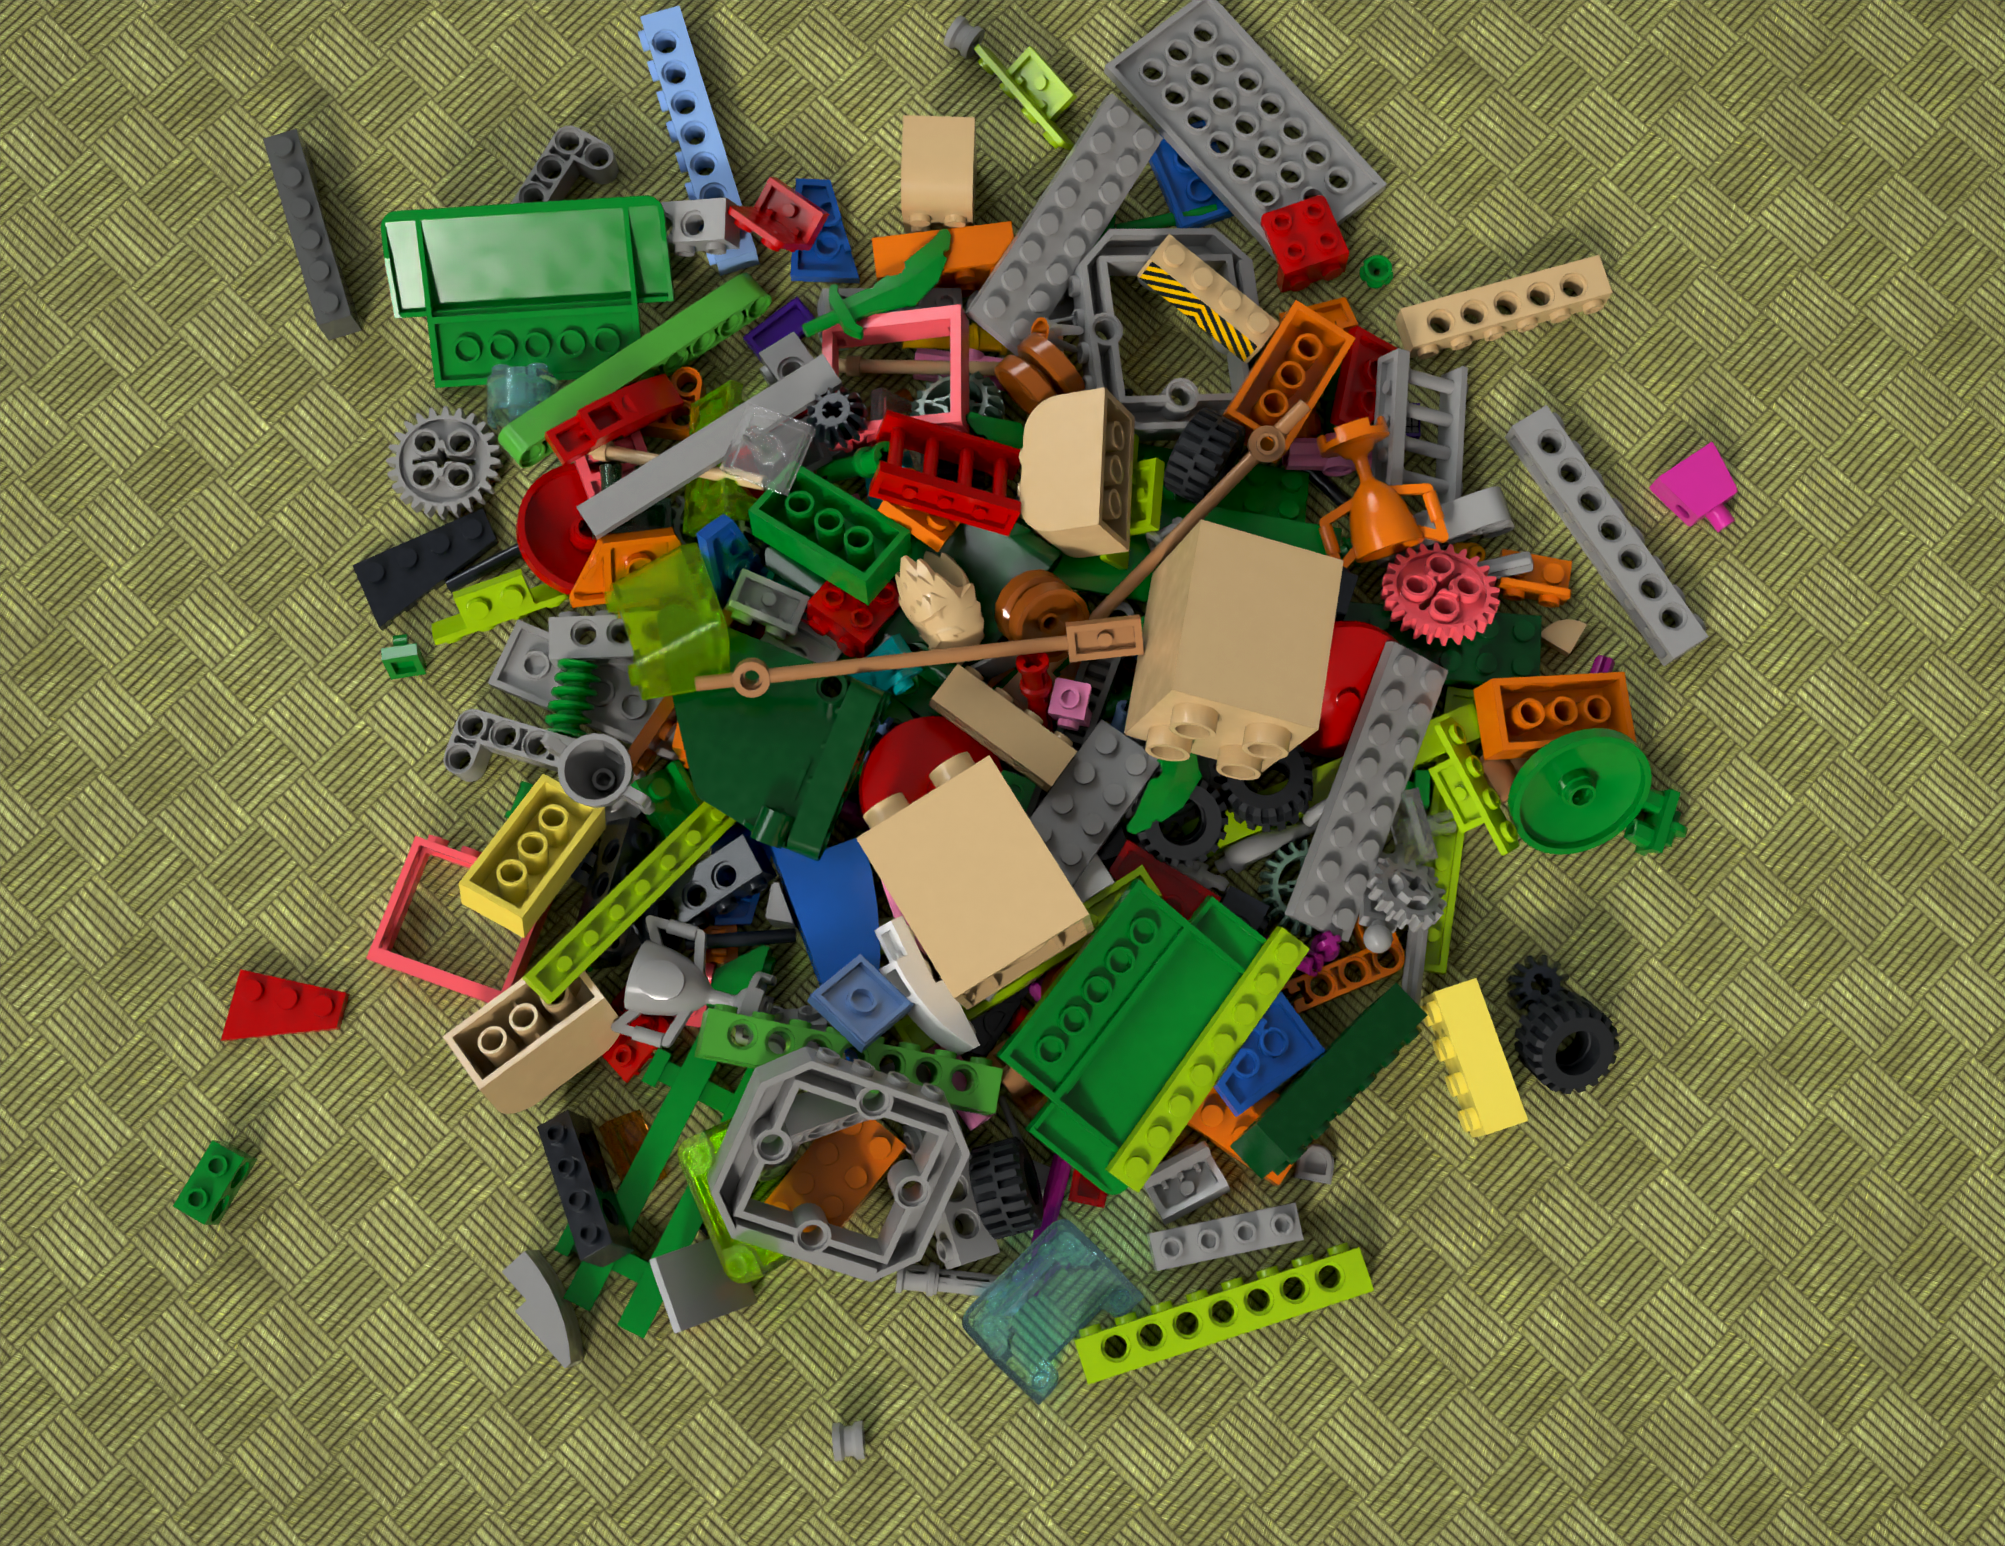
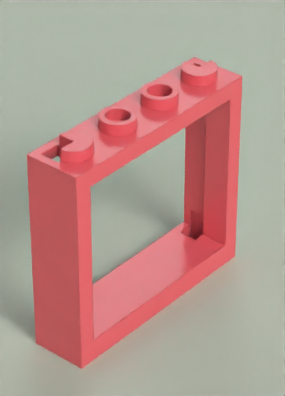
[822,304,969,453]
[366,834,553,1003]

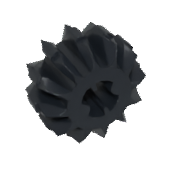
[806,385,869,450]
[1506,955,1570,1013]

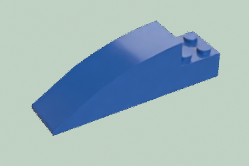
[768,838,880,1062]

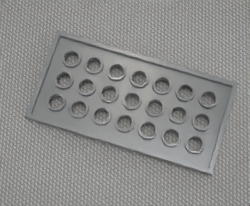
[1104,0,1387,262]

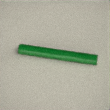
[1115,204,1217,229]

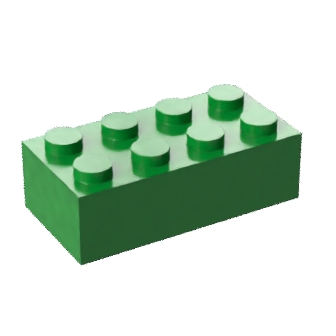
[748,461,912,606]

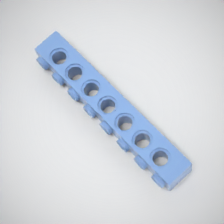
[638,6,760,276]

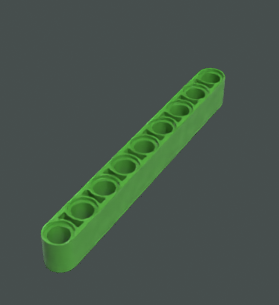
[498,273,772,468]

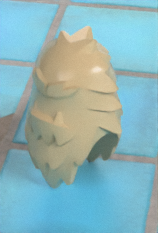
[895,551,984,666]

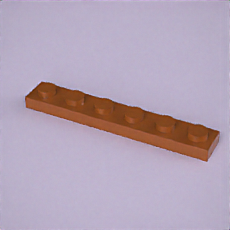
[628,604,740,776]

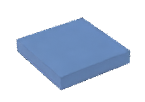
[807,954,914,1053]

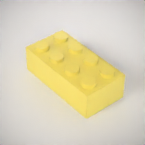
[459,774,606,938]
[1420,978,1528,1138]

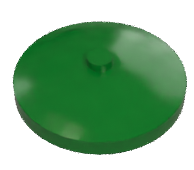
[1507,728,1652,855]

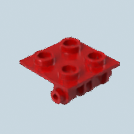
[602,984,674,1083]

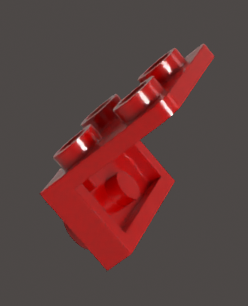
[728,177,829,252]
[1261,195,1349,293]
[807,580,901,658]

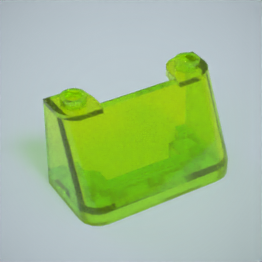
[604,542,730,700]
[677,1117,792,1284]

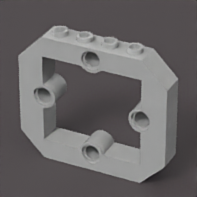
[1068,228,1265,441]
[707,1046,970,1282]

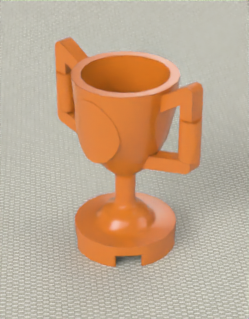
[1316,416,1449,569]

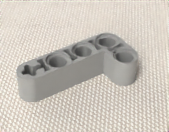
[510,125,619,204]
[1376,486,1515,568]
[443,709,575,782]

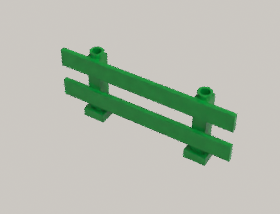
[554,1034,754,1339]

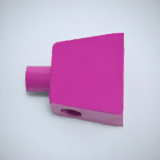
[1649,442,1738,533]

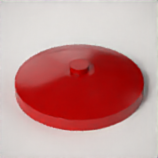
[516,463,660,595]
[1300,621,1399,758]
[859,716,1003,815]

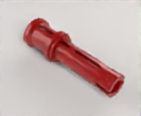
[1016,653,1055,734]

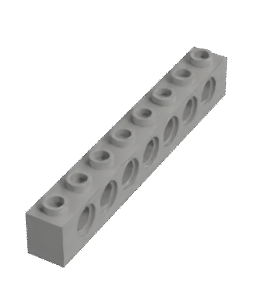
[1505,405,1709,667]

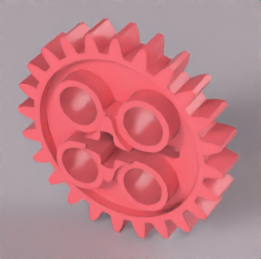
[1380,542,1500,646]

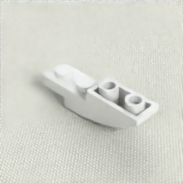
[874,915,980,1056]

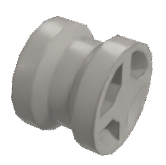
[944,15,985,60]
[832,1420,866,1462]

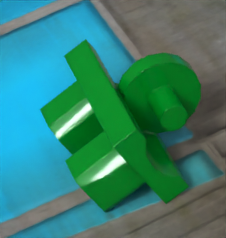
[1624,789,1688,856]

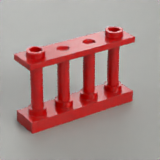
[868,410,1021,536]

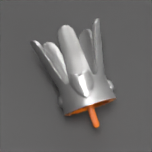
[1031,316,1084,352]

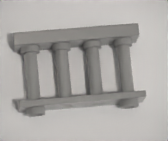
[1371,348,1468,504]

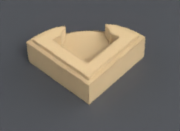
[1541,619,1587,656]

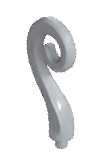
[1214,798,1328,874]

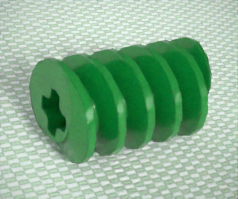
[544,658,601,738]

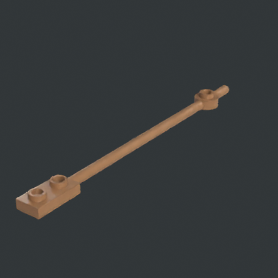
[1002,399,1311,712]
[695,614,1144,698]

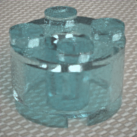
[487,363,558,431]

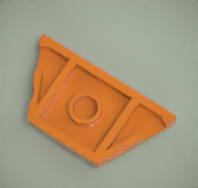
[569,527,708,608]

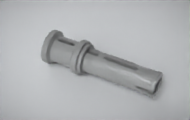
[895,1262,1010,1300]

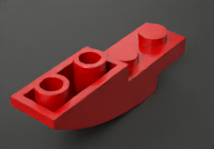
[544,374,684,466]

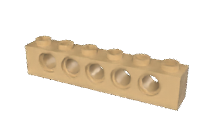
[1395,255,1613,359]

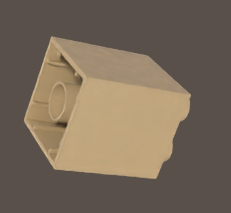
[1124,519,1344,780]
[856,752,1094,1010]

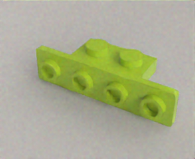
[974,44,1078,150]
[1100,433,1165,570]
[431,568,569,645]
[1428,717,1520,856]

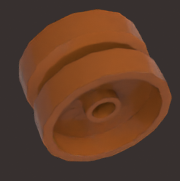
[994,332,1085,415]
[995,569,1089,663]

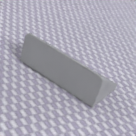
[765,882,799,932]

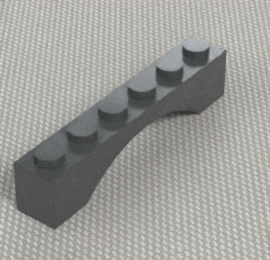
[263,129,362,340]

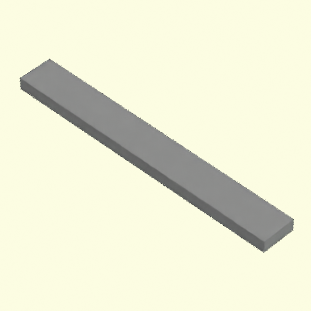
[576,354,842,540]

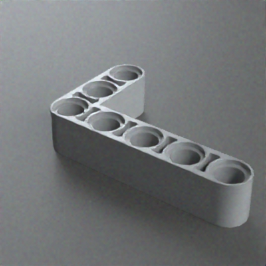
[758,1062,931,1182]

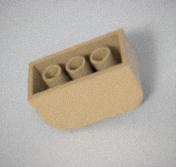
[901,115,977,234]
[1017,387,1135,558]
[442,971,620,1114]

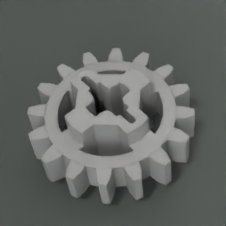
[1367,856,1447,932]

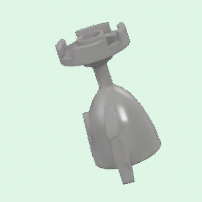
[541,732,656,825]
[611,915,777,1048]

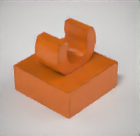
[703,925,739,964]

